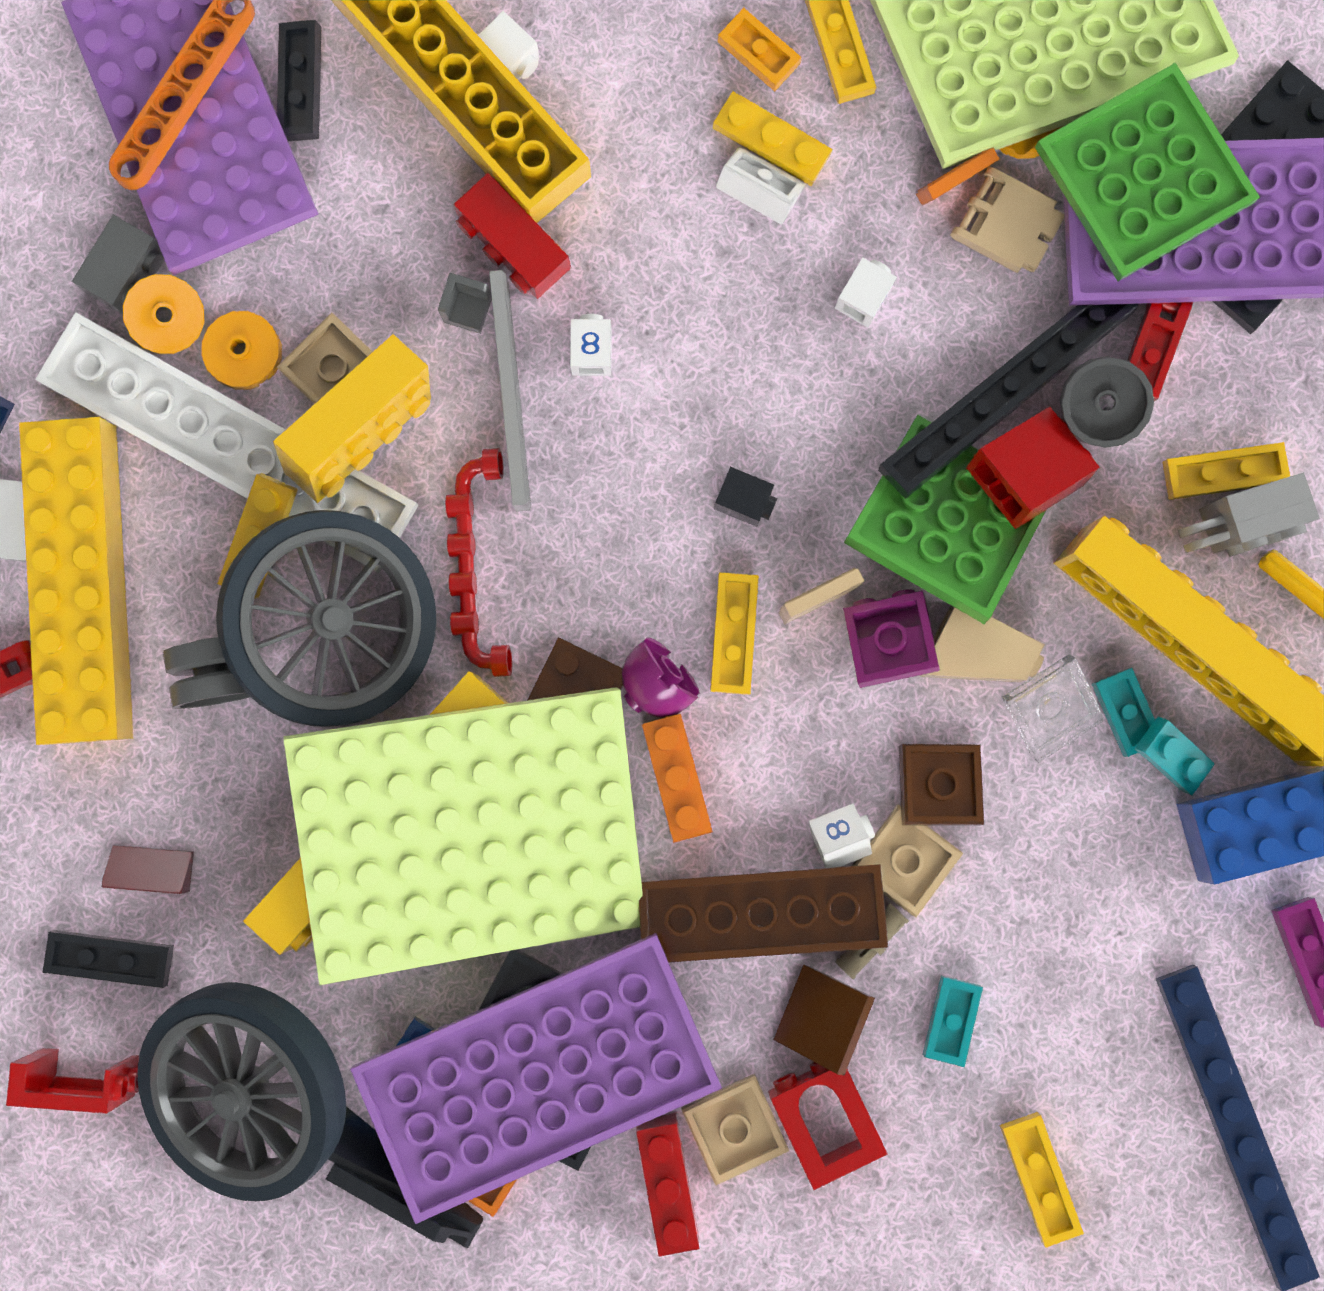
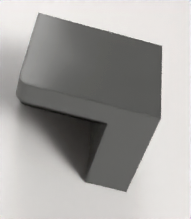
[438,273,492,334]

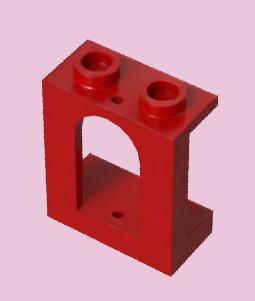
[6,1048,139,1114]
[768,1062,888,1190]

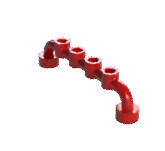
[445,448,513,677]

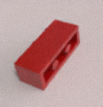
[453,173,571,299]
[636,1113,700,1257]

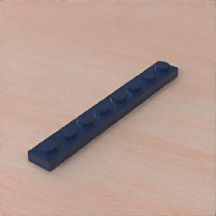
[1156,964,1320,1291]

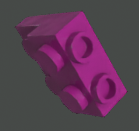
[843,589,940,688]

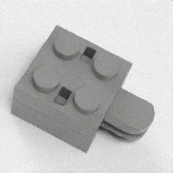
[1178,472,1320,557]

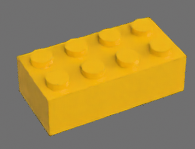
[273,334,431,504]

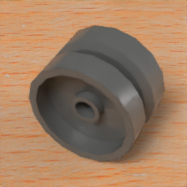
[1060,356,1154,448]
[163,637,251,709]

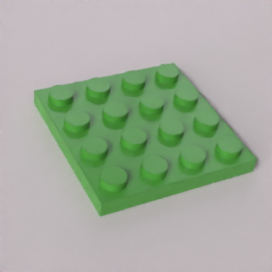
[1035,62,1260,282]
[844,415,1046,624]

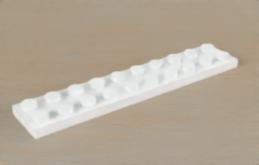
[35,312,419,573]

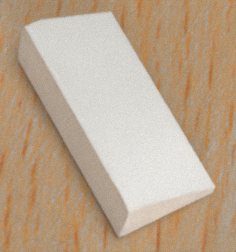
[716,147,806,224]

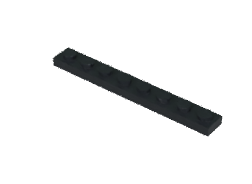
[878,303,1139,499]

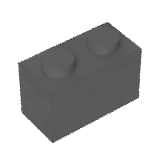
[72,214,164,314]

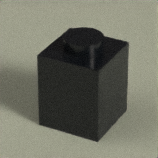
[714,466,778,527]

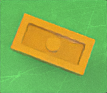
[717,7,802,92]

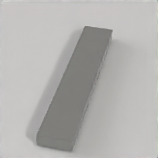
[489,270,531,512]

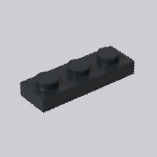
[277,20,321,141]
[42,930,174,988]

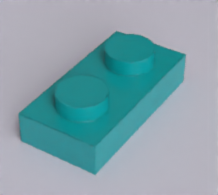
[1091,668,1155,757]
[1134,716,1215,796]
[922,975,983,1067]

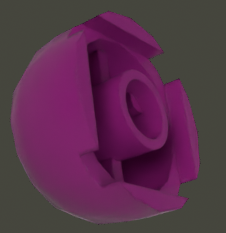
[622,637,700,718]

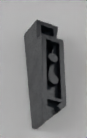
[326,1106,483,1248]

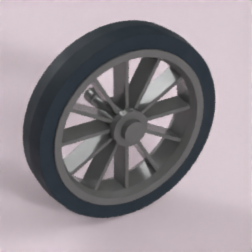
[216,510,436,727]
[138,982,346,1202]

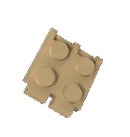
[950,167,1064,273]

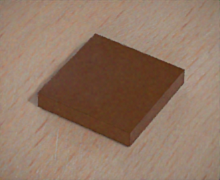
[899,744,984,826]
[773,964,875,1076]

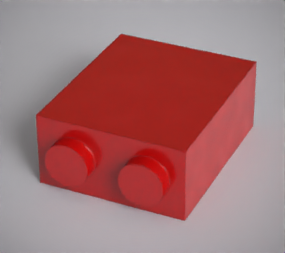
[966,406,1100,529]

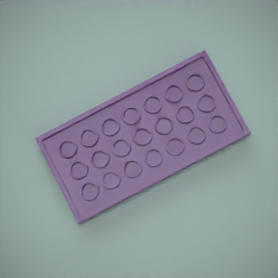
[61,0,319,275]
[1063,138,1324,306]
[350,933,722,1224]

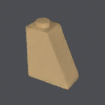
[919,605,1045,682]

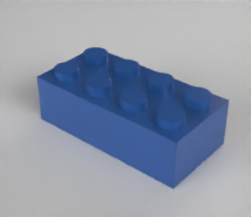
[1176,766,1324,885]

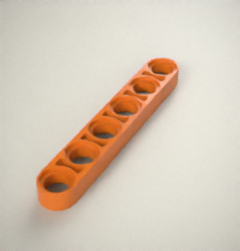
[109,0,255,190]

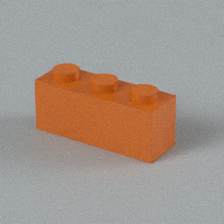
[642,714,713,843]

